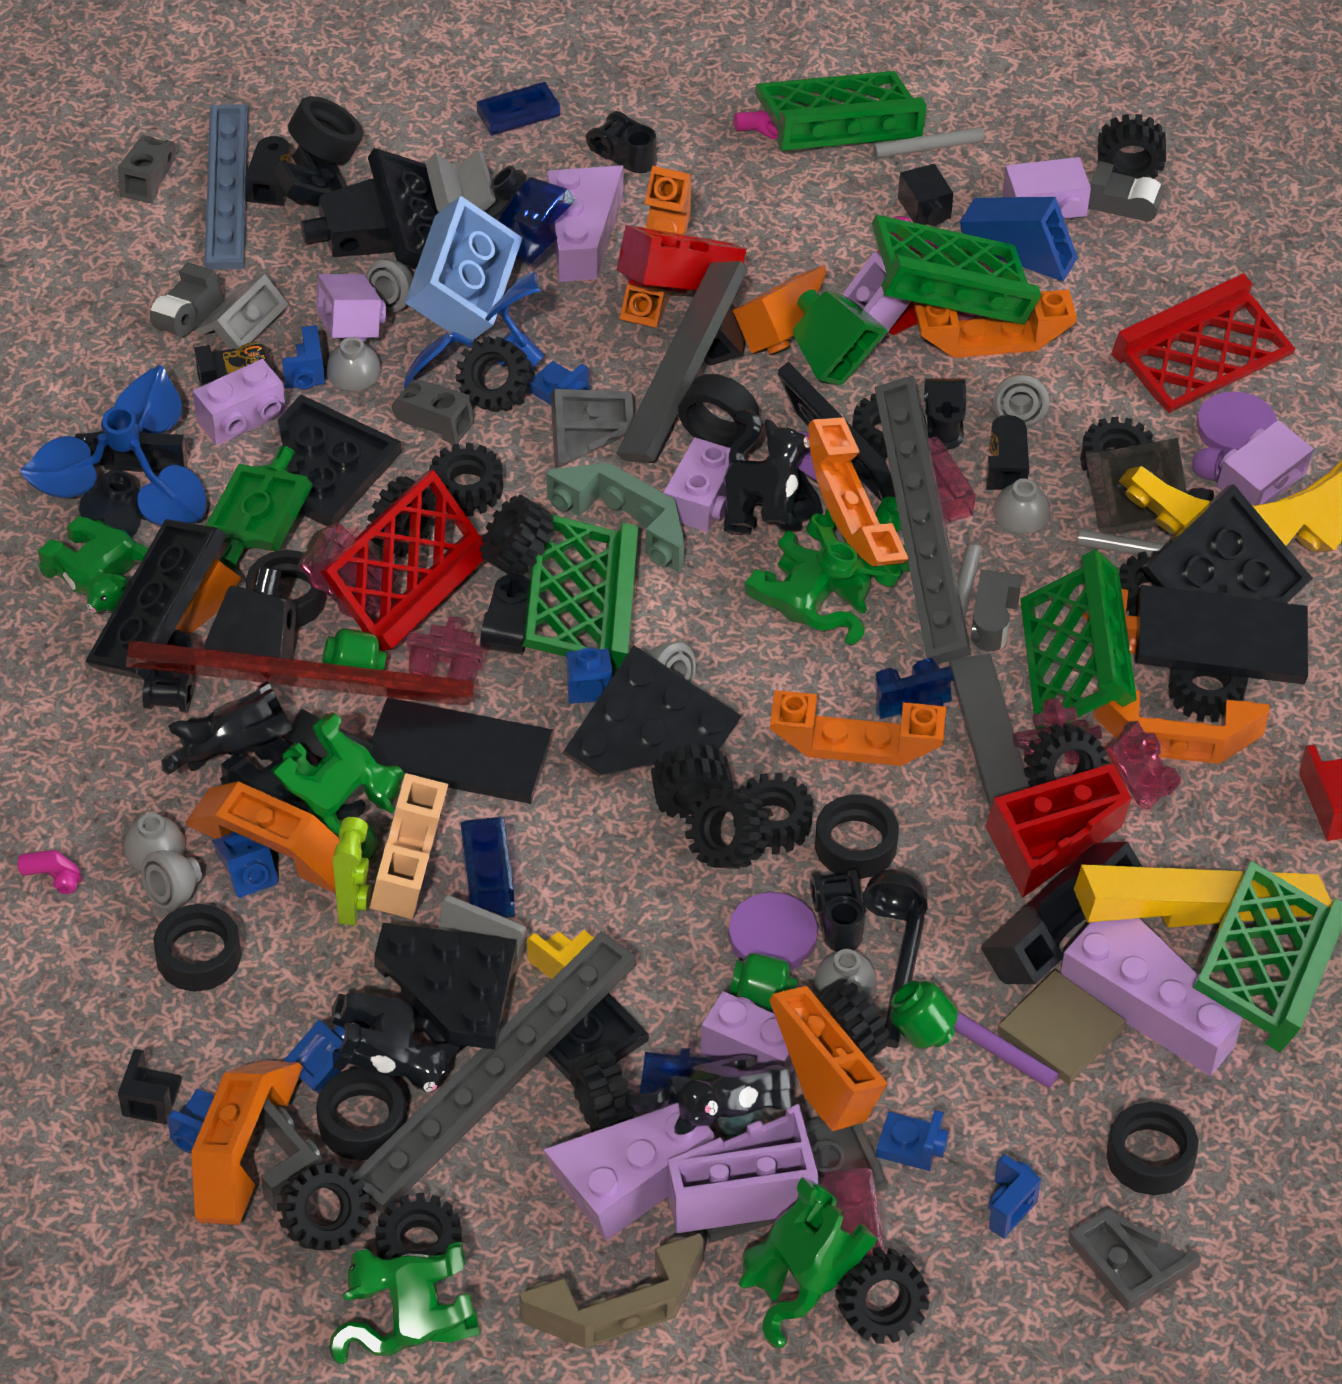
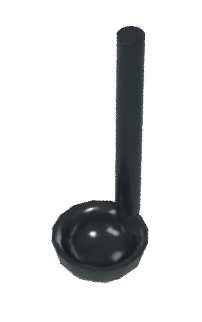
[862,869,928,1048]

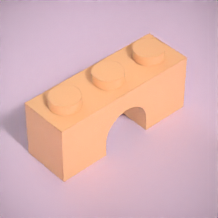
[370,773,448,919]

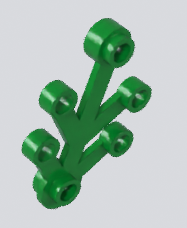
[806,497,910,587]

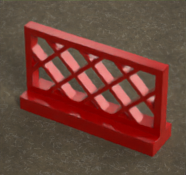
[1111,273,1296,413]
[320,470,484,651]

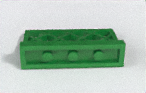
[755,71,927,151]
[871,214,1041,325]
[522,514,638,676]
[1020,549,1137,733]
[1192,861,1342,1053]

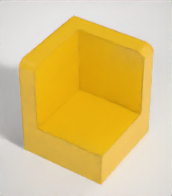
[527,930,594,979]

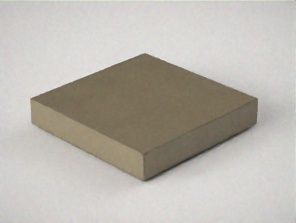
[997,970,1127,1085]

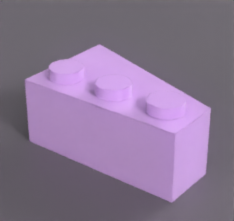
[547,165,623,282]
[543,1103,715,1240]
[667,1104,818,1233]

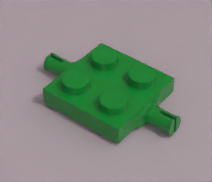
[205,445,313,568]

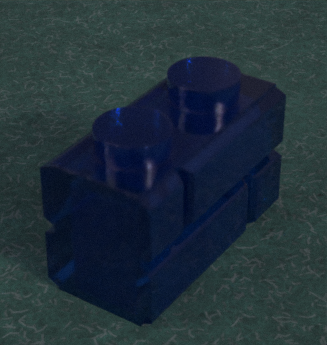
[460,817,515,918]

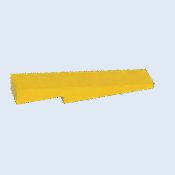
[1074,865,1332,928]

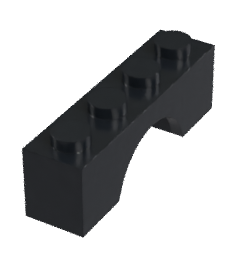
[981,842,1142,984]

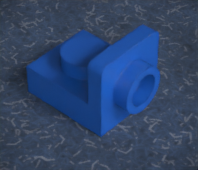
[282,325,325,389]
[527,361,590,405]
[566,647,612,704]
[212,832,278,898]
[283,1020,345,1093]
[167,1089,214,1154]
[876,1110,950,1171]
[988,1154,1041,1239]

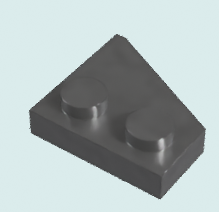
[551,389,634,467]
[1068,1209,1202,1312]

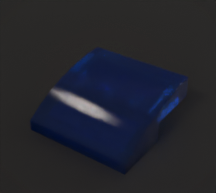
[499,177,576,264]

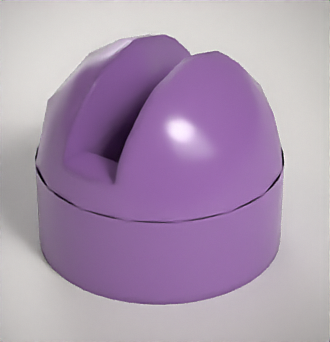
[1192,447,1224,481]

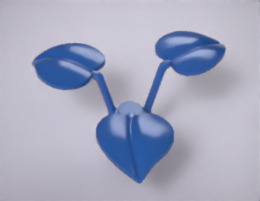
[404,271,544,389]
[20,365,207,526]

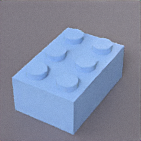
[405,196,522,340]

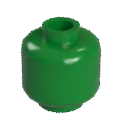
[321,628,386,687]
[729,952,798,1013]
[890,981,958,1049]

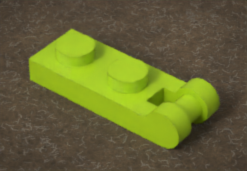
[333,817,371,926]

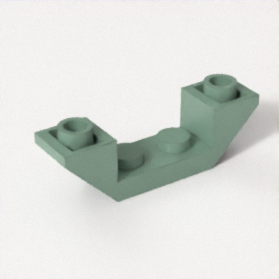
[547,463,684,572]

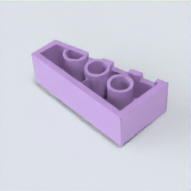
[1061,918,1242,1076]

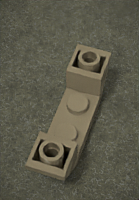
[519,1233,704,1348]

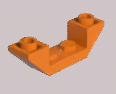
[619,166,691,328]
[914,289,1077,358]
[1093,687,1270,764]
[770,690,946,766]
[186,781,340,894]
[191,1061,303,1225]

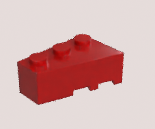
[616,225,747,295]
[986,763,1132,898]

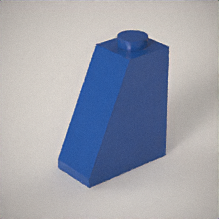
[960,197,1078,282]

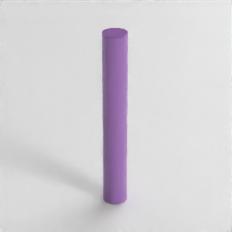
[954,1012,1059,1089]

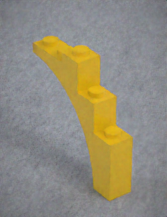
[1119,459,1342,552]

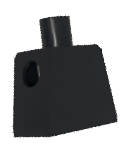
[300,178,394,257]
[203,565,297,669]

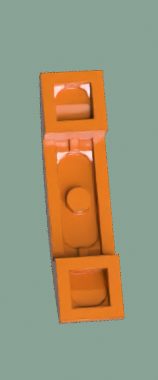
[808,417,909,567]

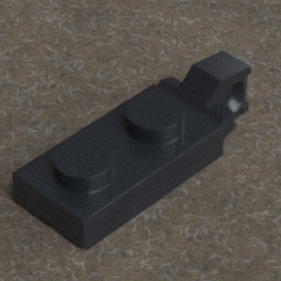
[75,431,187,473]

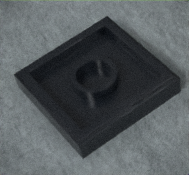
[545,993,649,1082]

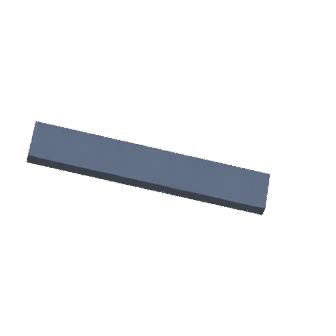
[204,104,248,270]

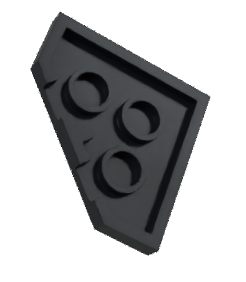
[278,395,401,529]
[1141,484,1313,603]
[562,645,741,776]
[374,923,517,1050]

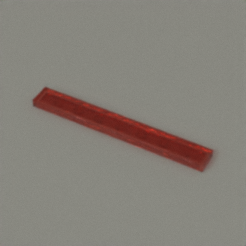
[126,641,474,706]

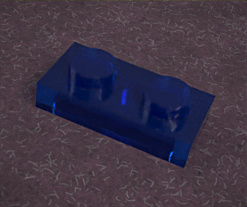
[477,82,560,136]

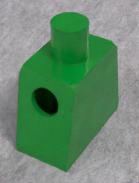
[793,289,888,386]

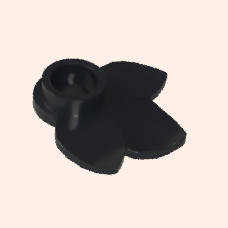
[484,166,527,219]
[79,470,146,538]

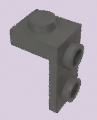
[259,1098,322,1211]

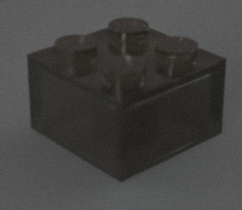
[1085,438,1187,534]

